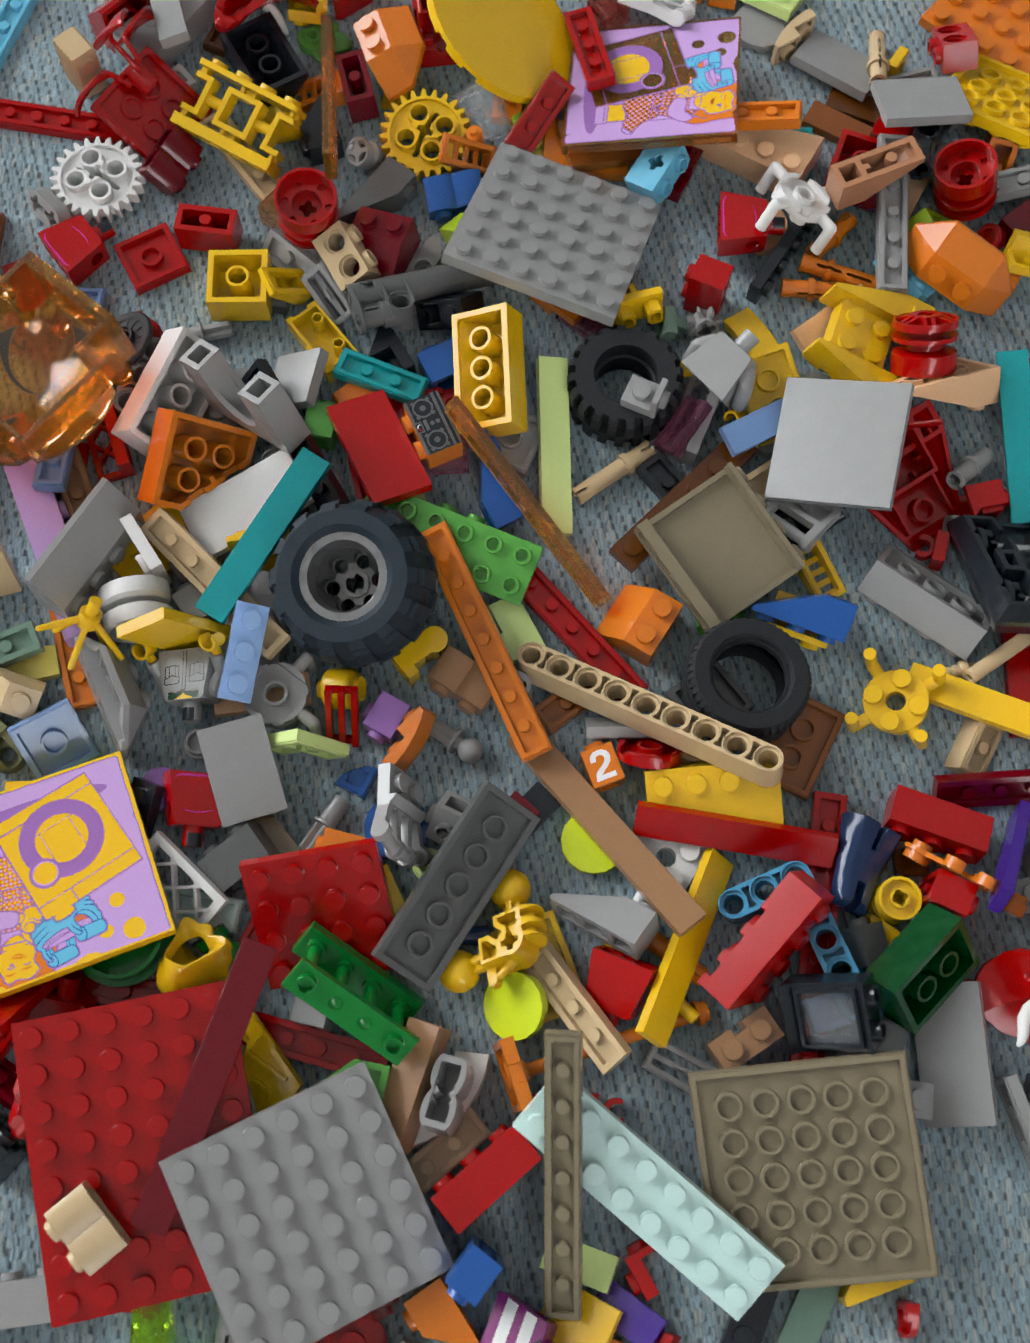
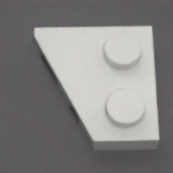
[119,513,173,584]

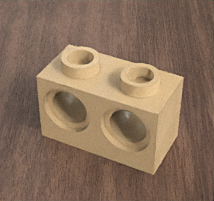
[312,220,381,293]

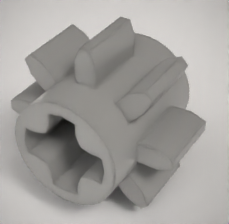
[687,306,723,339]

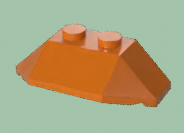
[353,5,426,103]
[908,220,1012,316]

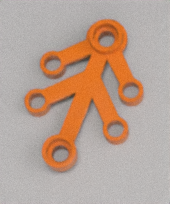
[902,838,1028,919]

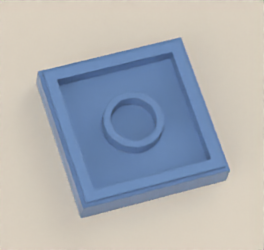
[7,697,100,779]

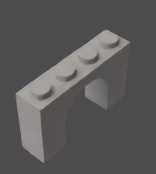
[178,338,311,454]

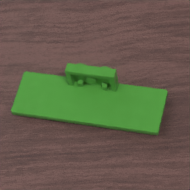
[364,495,543,606]

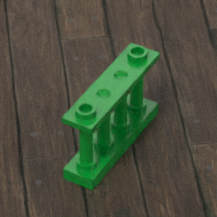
[281,921,424,1066]

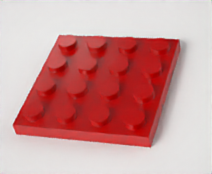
[239,838,395,990]

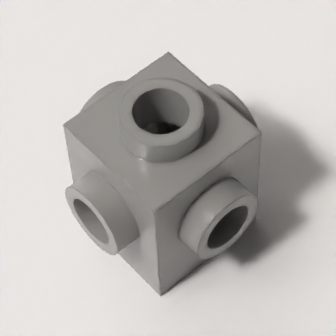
[425,790,471,845]

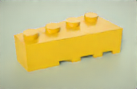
[643,761,784,824]

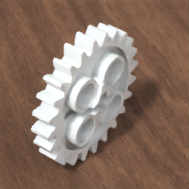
[50,136,147,224]

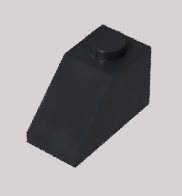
[298,95,345,167]

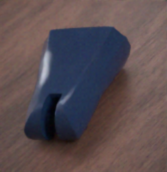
[830,812,902,918]

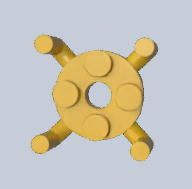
[845,647,946,750]

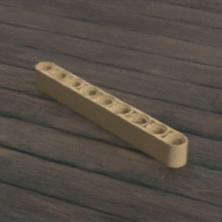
[517,642,784,787]

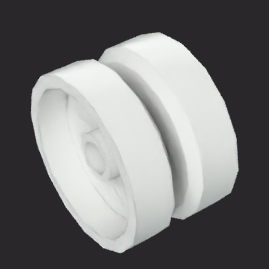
[98,575,173,643]

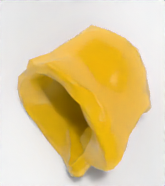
[156,917,232,993]

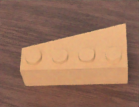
[693,129,824,192]

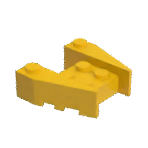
[801,282,935,382]

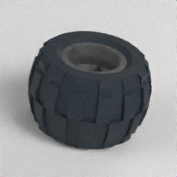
[269,499,438,667]

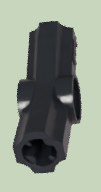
[908,124,953,181]

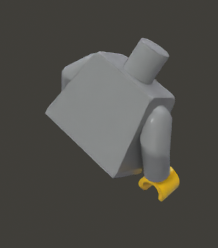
[680,328,759,422]

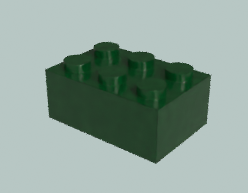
[866,902,980,1035]

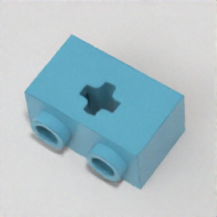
[624,136,690,204]

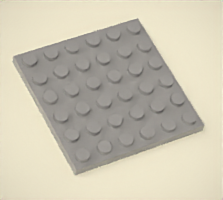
[441,142,663,327]
[159,1061,454,1343]

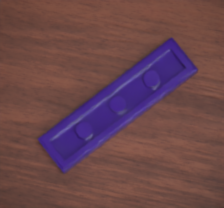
[987,799,1030,914]

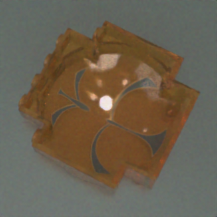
[0,251,137,466]

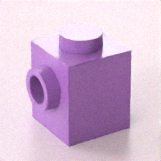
[362,691,412,746]

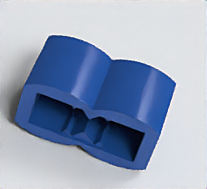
[423,169,482,223]

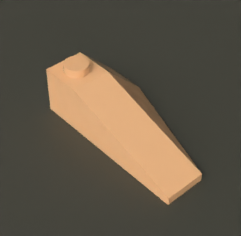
[893,357,1001,411]

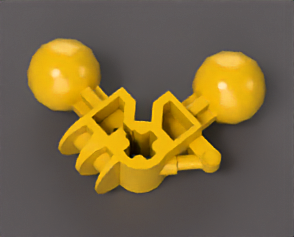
[439,868,548,994]

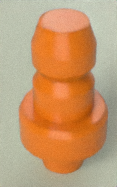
[466,125,484,143]

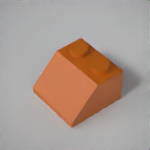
[597,584,684,667]

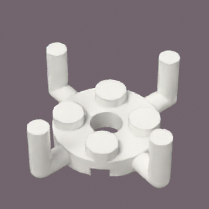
[755,161,837,255]

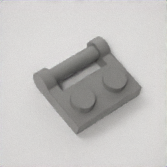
[766,500,842,553]

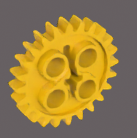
[379,88,470,183]

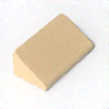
[944,717,1004,774]

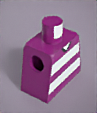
[480,1290,558,1343]

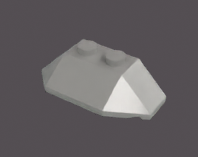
[74,635,151,760]

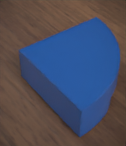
[335,766,378,800]

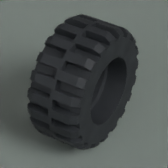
[567,325,684,447]

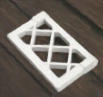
[149,831,230,944]

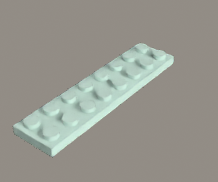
[512,1086,785,1322]

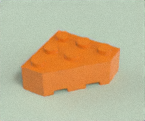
[137,407,257,511]

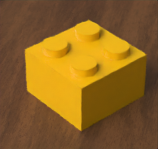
[206,249,273,321]

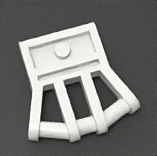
[617,0,697,27]

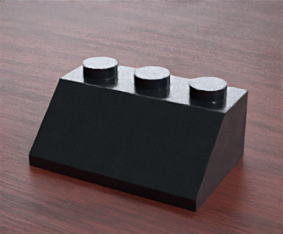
[219,11,309,107]

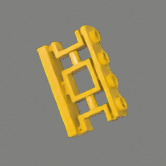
[170,57,307,180]

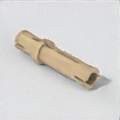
[867,30,890,87]
[572,440,656,505]

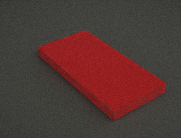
[326,389,432,506]

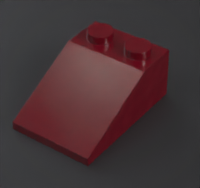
[335,206,421,299]

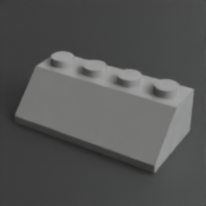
[23,477,145,619]
[857,543,990,660]

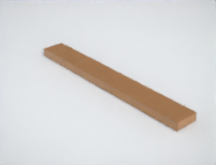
[508,737,707,938]

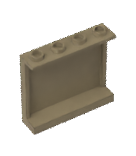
[634,461,806,633]

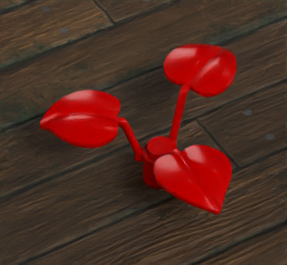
[75,6,160,119]

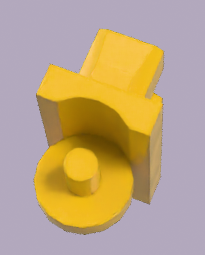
[613,283,663,329]

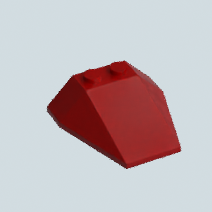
[866,399,962,552]

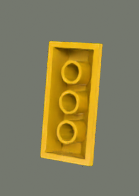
[452,302,528,437]

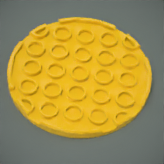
[427,0,574,104]

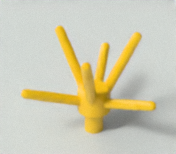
[35,596,124,670]

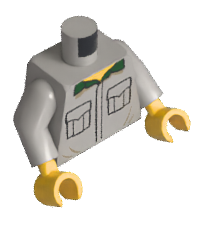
[131,631,226,723]

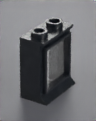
[778,972,887,1055]

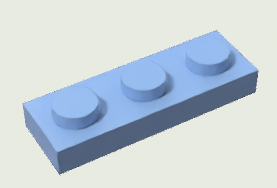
[216,600,270,704]

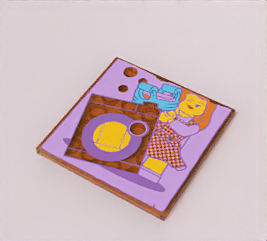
[560,16,742,155]

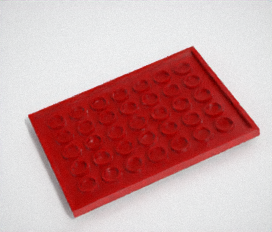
[10,980,253,1328]

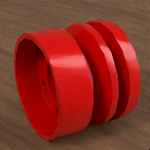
[934,138,998,222]
[274,167,340,249]
[890,310,959,379]

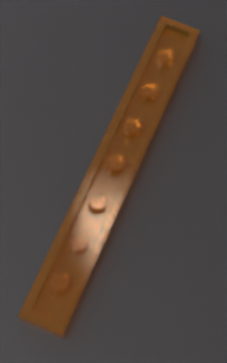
[321,14,338,180]
[444,395,612,609]

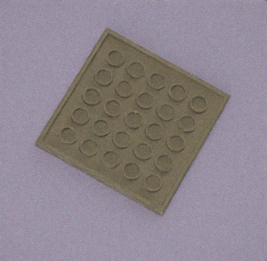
[688,1049,940,1293]

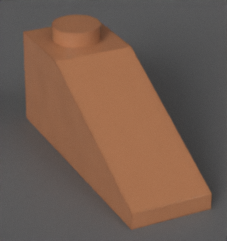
[825,135,926,211]

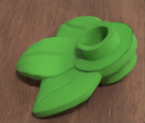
[297,20,353,67]

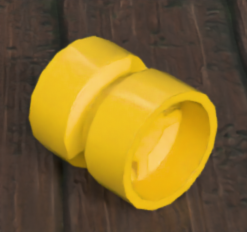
[868,876,923,926]

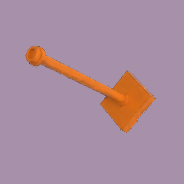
[492,1000,711,1114]

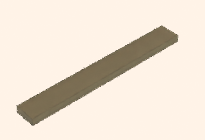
[544,1029,583,1321]

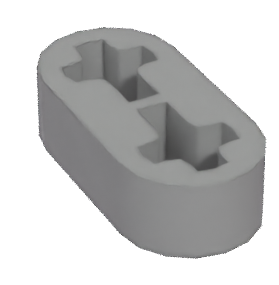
[28,187,71,228]

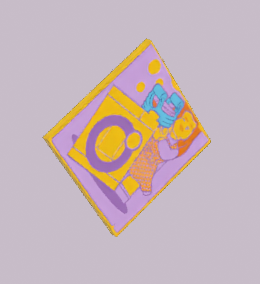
[0,751,177,999]

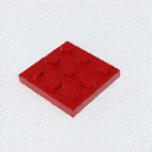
[90,46,214,160]

